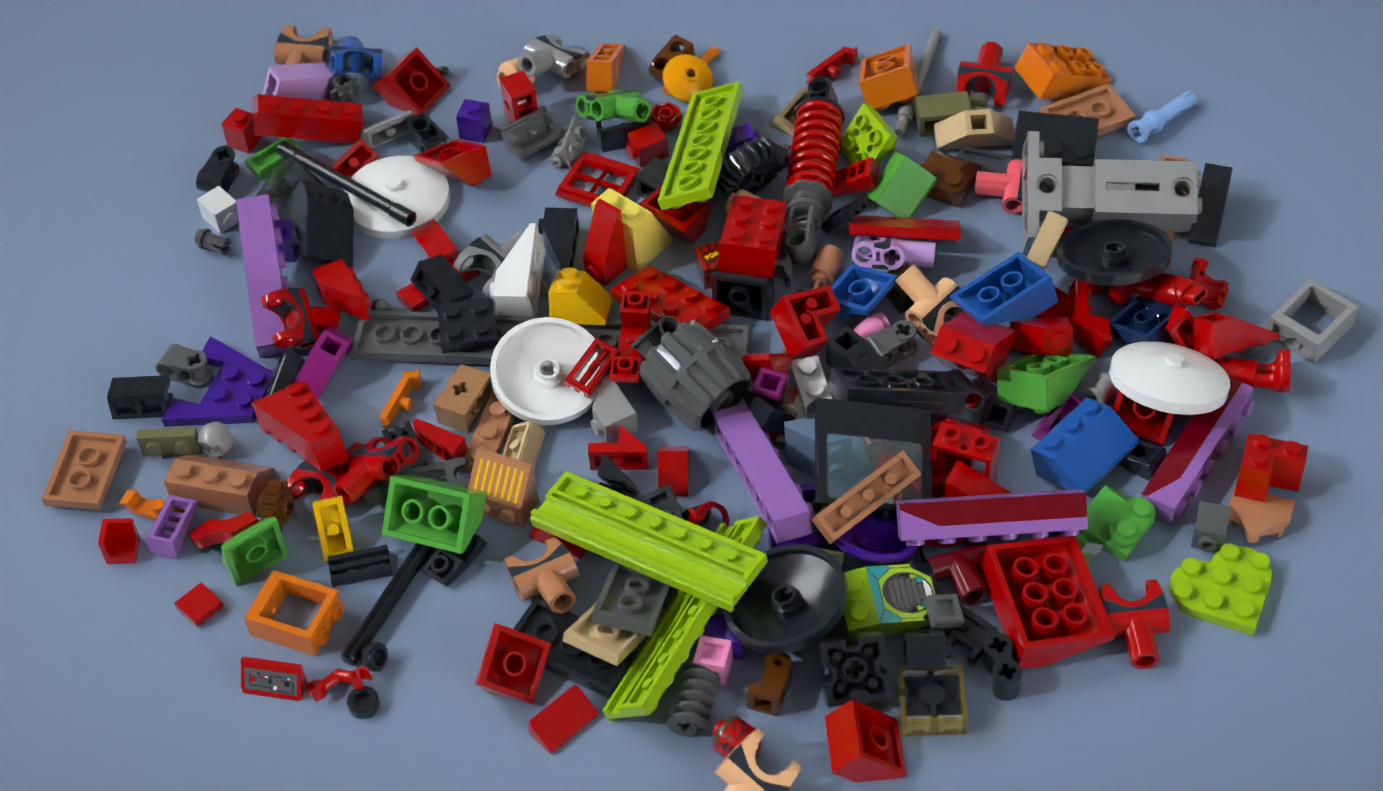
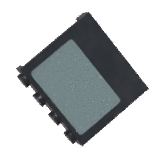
[807,397,933,522]

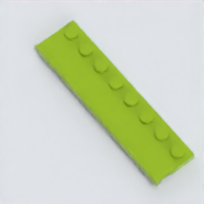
[530,471,768,612]
[602,516,767,722]

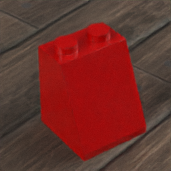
[930,312,1017,385]

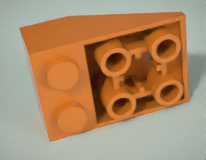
[1014,42,1112,101]

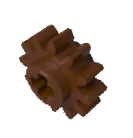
[257,479,294,532]

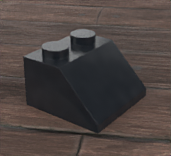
[711,270,775,321]

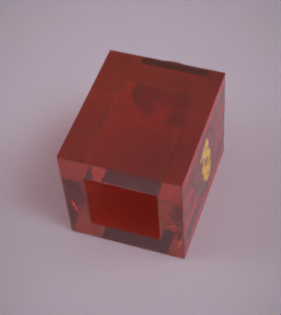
[695,242,720,289]

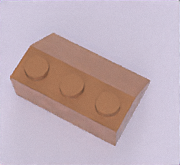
[164,454,275,516]

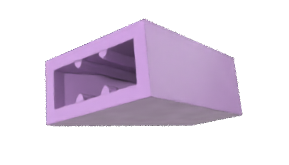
[263,62,335,100]

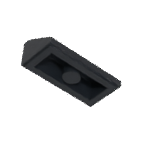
[597,454,639,494]

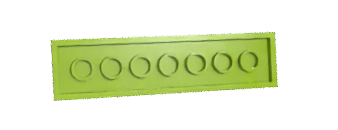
[658,81,744,210]

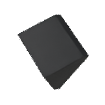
[980,396,1017,433]

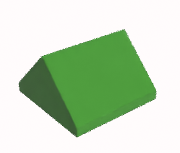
[865,152,938,218]

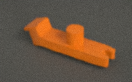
[379,368,422,428]
[119,490,185,523]

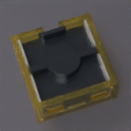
[898,665,968,736]

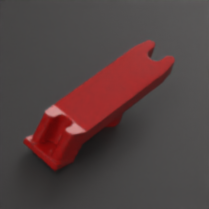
[806,46,858,85]

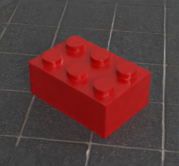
[718,195,787,278]

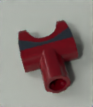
[917,537,988,605]

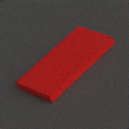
[849,215,961,241]

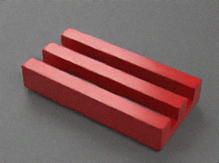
[564,338,620,399]

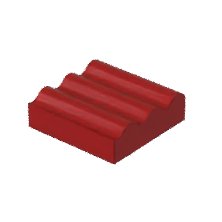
[174,582,224,627]

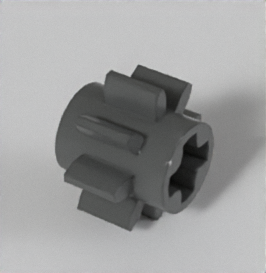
[328,74,361,103]

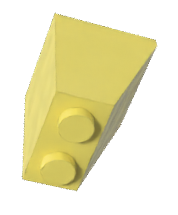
[591,188,673,273]

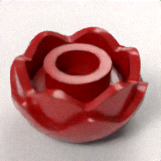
[650,101,682,131]

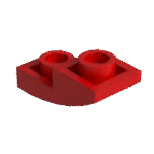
[411,219,459,262]

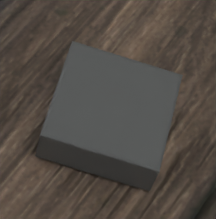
[924,593,965,629]

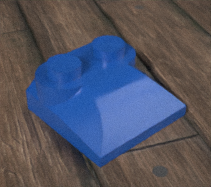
[831,264,898,319]

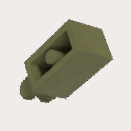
[914,91,989,137]

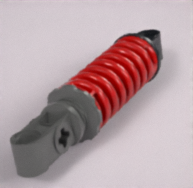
[782,76,845,265]

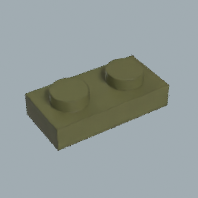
[136,427,202,457]

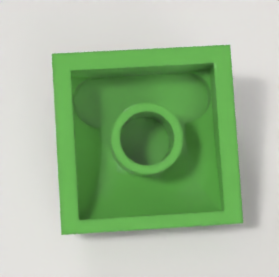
[1079,485,1158,562]
[221,517,289,586]

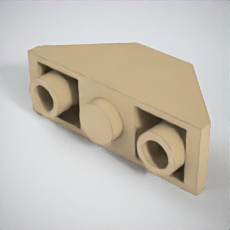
[934,109,1015,150]

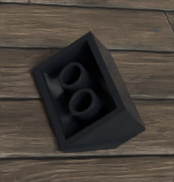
[1012,110,1099,166]

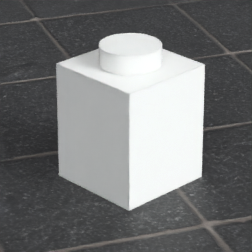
[197,186,239,234]

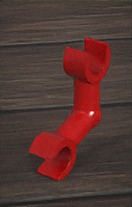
[304,667,372,702]

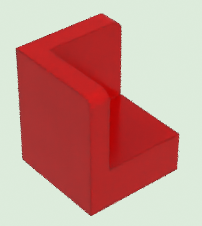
[98,518,141,564]

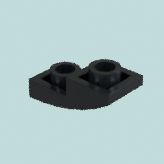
[422,534,487,587]

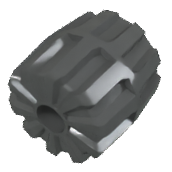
[639,320,752,432]

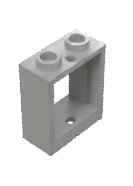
[1267,278,1358,364]

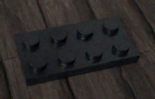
[513,597,643,699]

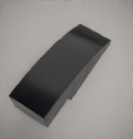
[1188,163,1233,248]

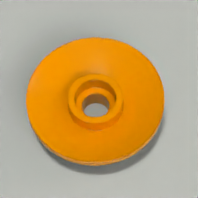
[663,54,713,103]

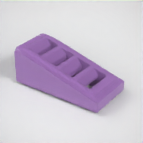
[146,495,198,559]

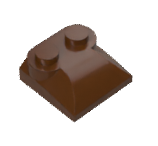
[920,150,982,208]

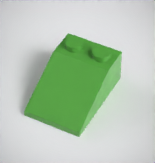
[997,352,1096,414]

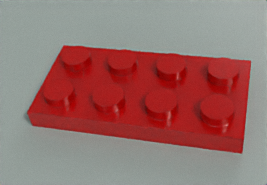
[610,265,730,330]

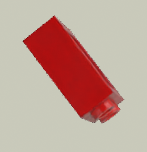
[931,422,1000,488]

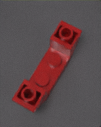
[1067,278,1113,359]
[609,291,652,383]

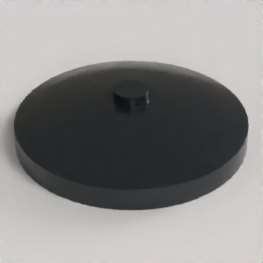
[1057,219,1172,285]
[723,544,848,654]

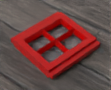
[556,151,641,207]

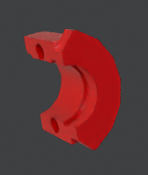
[1188,257,1229,310]

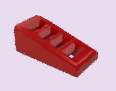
[832,157,879,196]
[412,418,467,461]

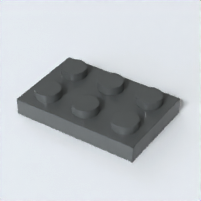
[591,562,672,637]

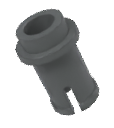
[194,228,231,255]

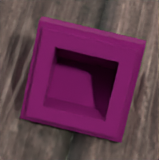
[751,367,789,401]

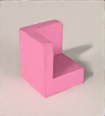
[693,635,733,686]

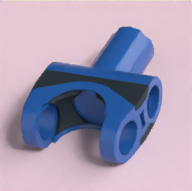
[329,36,383,79]

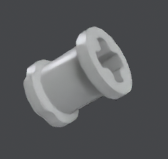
[1082,373,1119,405]

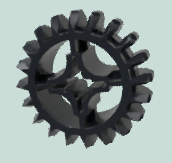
[717,136,785,197]

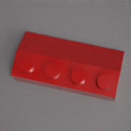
[252,94,363,144]

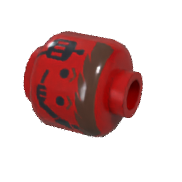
[712,716,761,758]

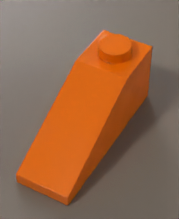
[587,43,625,94]

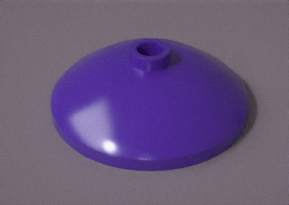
[834,517,918,565]

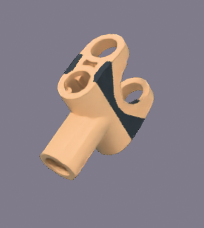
[895,264,965,347]
[714,728,802,791]

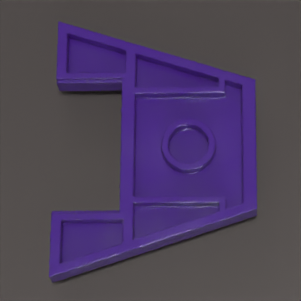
[162,336,274,427]

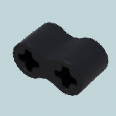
[983,633,1022,701]

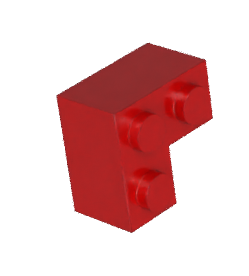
[769,285,841,360]
[1234,433,1309,502]

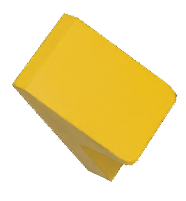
[312,496,354,561]

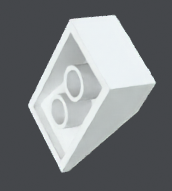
[490,223,546,317]

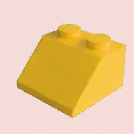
[548,268,613,325]

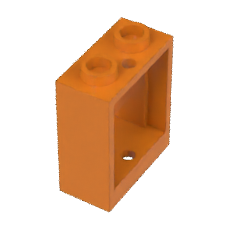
[244,570,344,656]

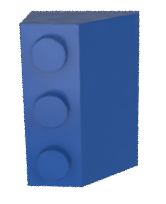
[1031,398,1139,493]

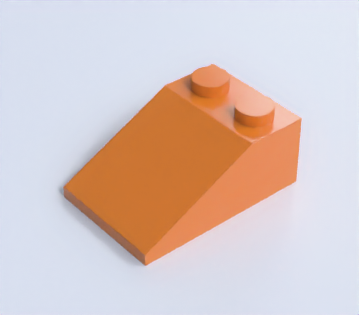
[859,43,919,111]

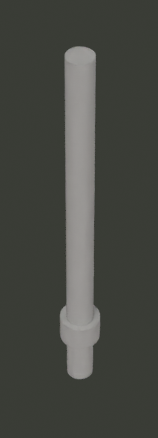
[894,29,941,137]

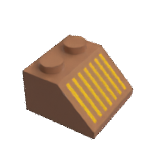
[468,448,539,527]

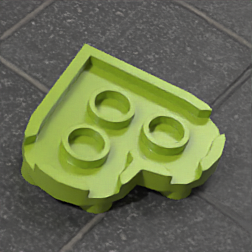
[1169,543,1272,636]

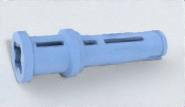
[1128,91,1197,143]

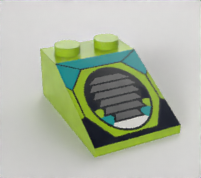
[844,563,939,640]

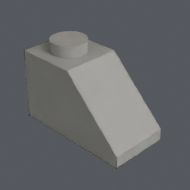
[590,374,638,443]

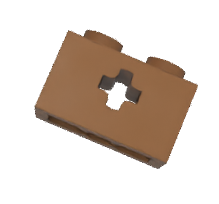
[433,364,493,433]

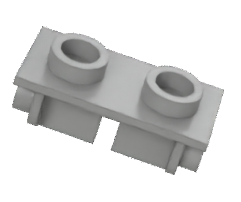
[550,116,588,169]

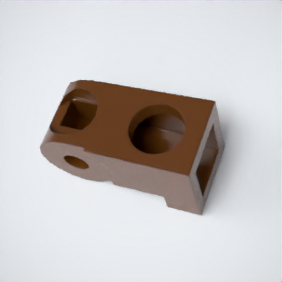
[649,35,695,81]
[747,653,792,717]

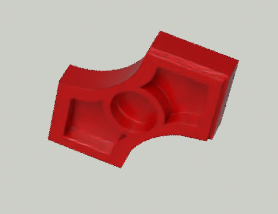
[187,511,259,549]

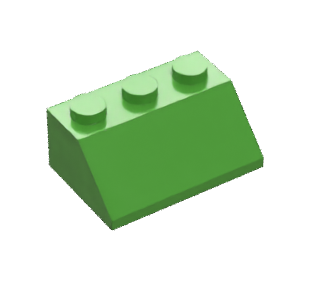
[382,474,487,554]

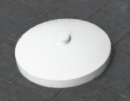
[344,156,450,239]
[490,317,605,425]
[1109,342,1230,415]

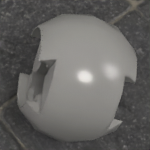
[197,421,235,458]

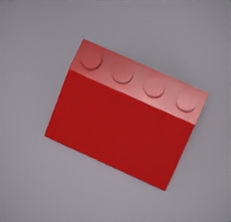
[980,536,1115,669]

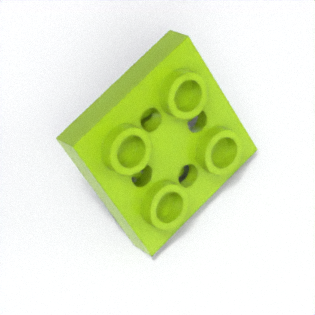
[839,103,898,167]

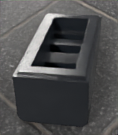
[265,348,306,397]
[742,390,795,435]
[1118,440,1167,481]

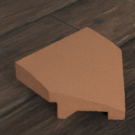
[1228,485,1296,543]

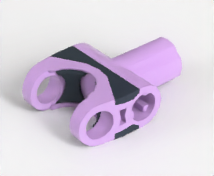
[851,236,935,270]

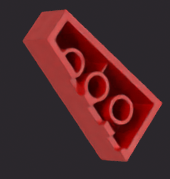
[251,381,349,472]

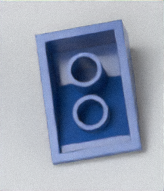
[950,252,1058,326]

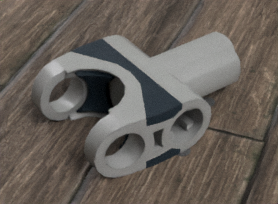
[518,34,590,79]
[454,230,525,297]

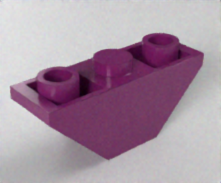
[294,326,355,400]

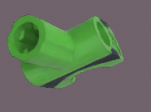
[576,89,651,123]

